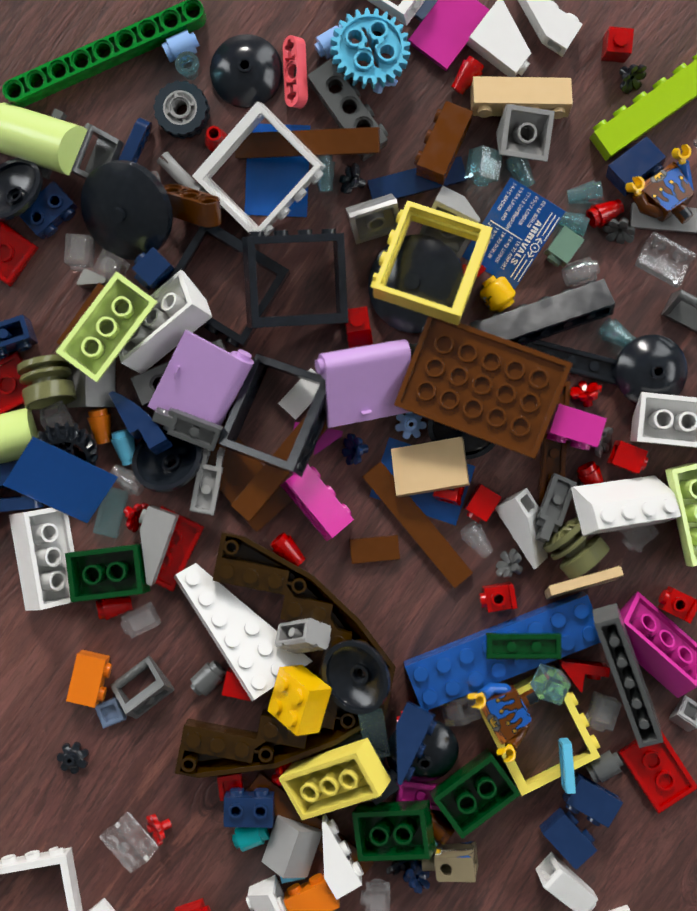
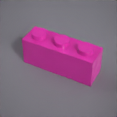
[281,464,354,541]

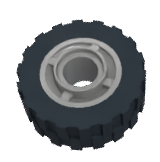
[153,80,210,139]

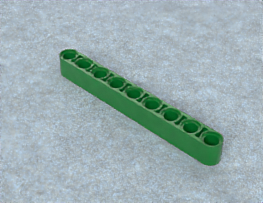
[2,0,207,107]

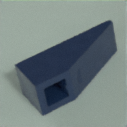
[396,701,437,785]

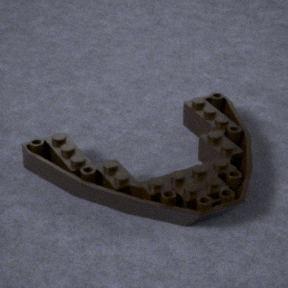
[175,531,396,778]

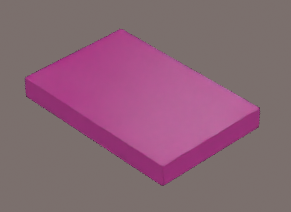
[408,0,489,72]

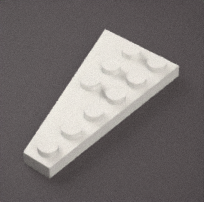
[174,563,312,701]

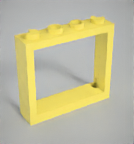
[370,201,493,325]
[479,665,600,796]

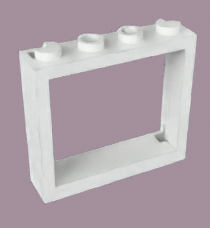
[192,102,326,236]
[0,846,83,911]

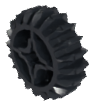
[37,421,98,466]

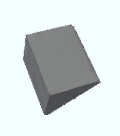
[496,104,555,162]
[345,193,399,244]
[67,359,116,408]
[261,815,322,878]

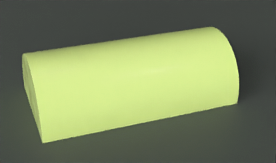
[0,102,87,176]
[56,271,158,383]
[0,408,38,464]
[665,462,697,567]

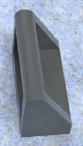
[71,123,124,180]
[661,289,697,333]
[110,655,175,719]

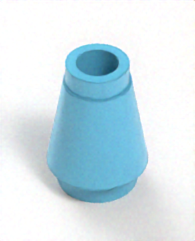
[111,429,135,466]

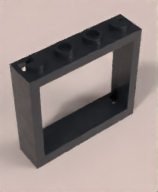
[167,226,290,348]
[242,229,348,328]
[218,354,327,477]

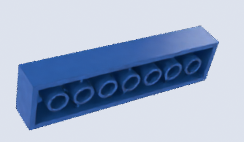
[403,591,601,710]

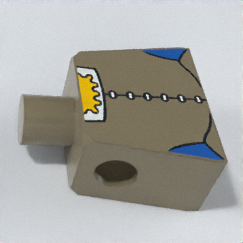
[421,841,478,882]

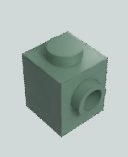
[544,226,585,267]

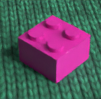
[546,404,607,450]

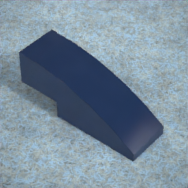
[108,391,173,455]

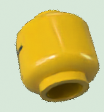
[480,275,516,312]

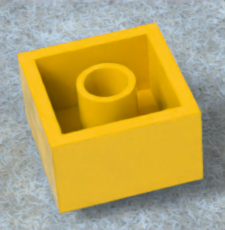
[267,665,332,736]

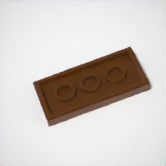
[207,437,293,532]

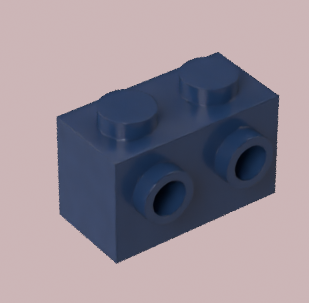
[606,136,666,197]
[20,181,78,239]
[132,247,175,291]
[0,314,38,359]
[562,771,623,828]
[224,787,275,828]
[539,807,598,870]

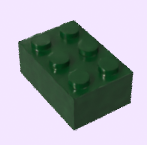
[65,543,150,602]
[430,748,521,839]
[352,800,436,861]

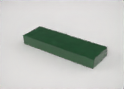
[486,633,561,659]

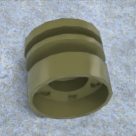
[17,355,77,410]
[543,516,610,580]

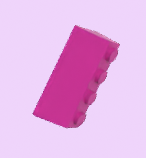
[620,591,697,698]

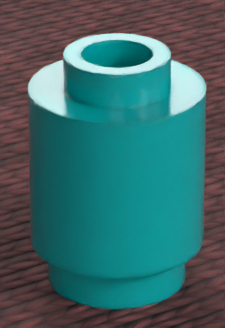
[232,827,270,852]

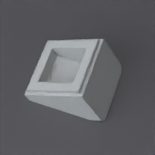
[76,269,109,288]
[669,695,697,732]

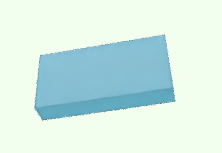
[558,738,576,794]

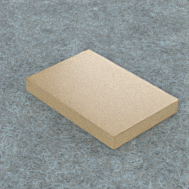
[391,437,470,497]
[544,566,624,600]

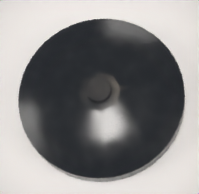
[81,160,173,260]
[368,234,465,334]

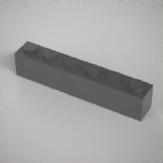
[593,603,663,748]

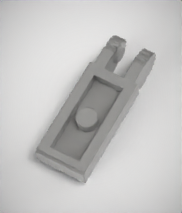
[190,447,226,516]

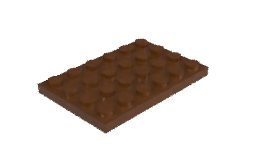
[394,316,572,459]

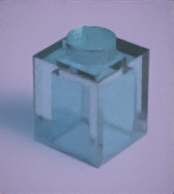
[465,146,503,186]
[530,663,571,705]

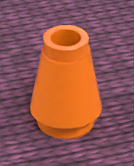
[87,408,111,444]

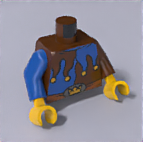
[625,144,694,224]
[467,682,539,763]

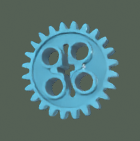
[330,8,411,89]

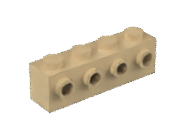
[470,76,573,119]

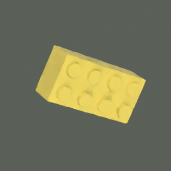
[279,738,391,820]

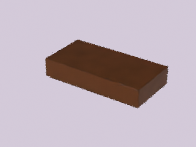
[350,534,400,564]

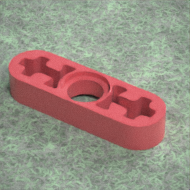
[282,35,308,109]

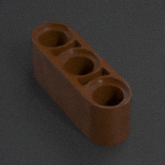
[163,184,222,227]

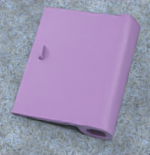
[147,330,254,426]
[315,339,411,428]

